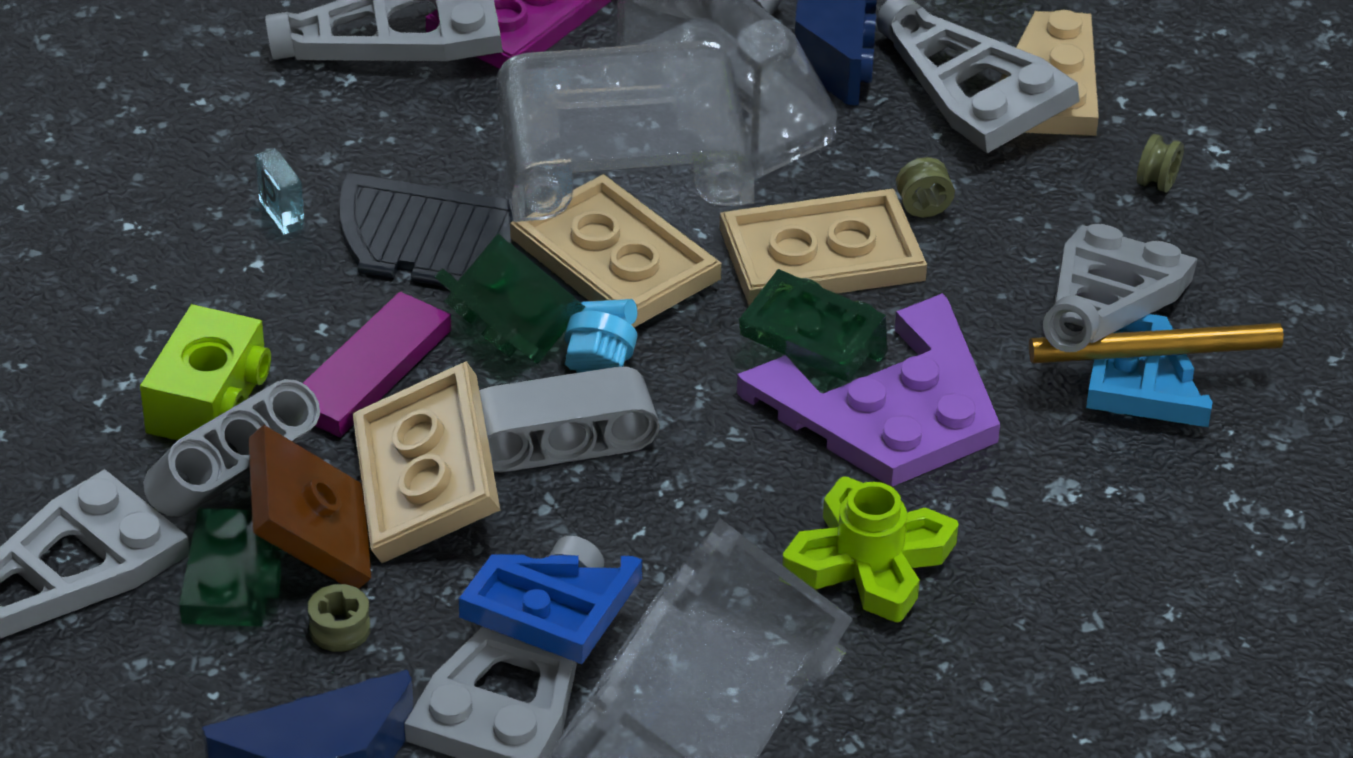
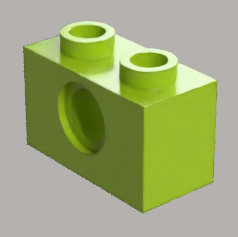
[140,304,271,440]

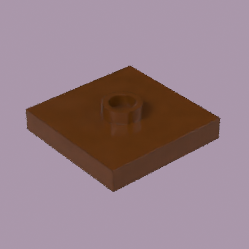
[249,425,371,589]

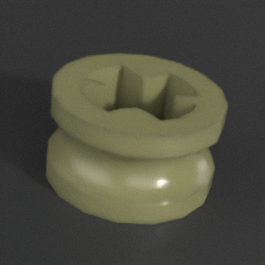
[1136,133,1184,193]
[896,157,955,218]
[308,584,370,652]

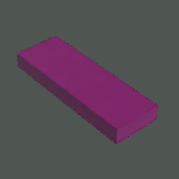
[303,292,451,438]

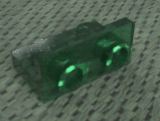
[435,233,585,364]
[739,269,888,382]
[179,508,283,626]

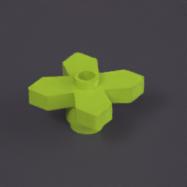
[782,476,959,622]

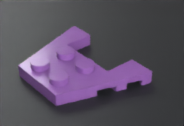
[737,293,1000,487]

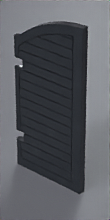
[339,172,589,310]

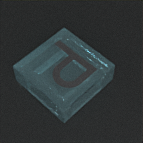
[255,148,304,235]

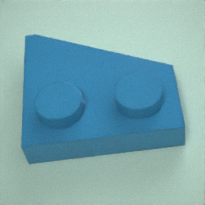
[1086,314,1213,427]

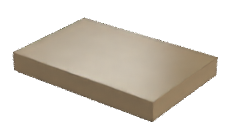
[510,174,722,327]
[720,189,927,306]
[352,361,500,563]

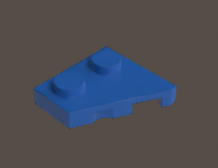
[459,554,643,664]

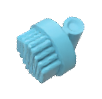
[564,299,638,373]

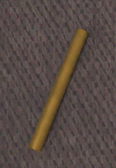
[1029,323,1283,363]

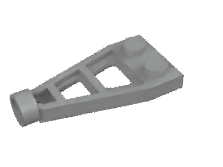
[265,0,503,61]
[876,0,1080,153]
[1043,224,1198,352]
[0,469,190,638]
[404,536,605,758]

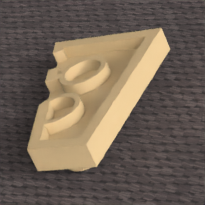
[999,10,1099,136]

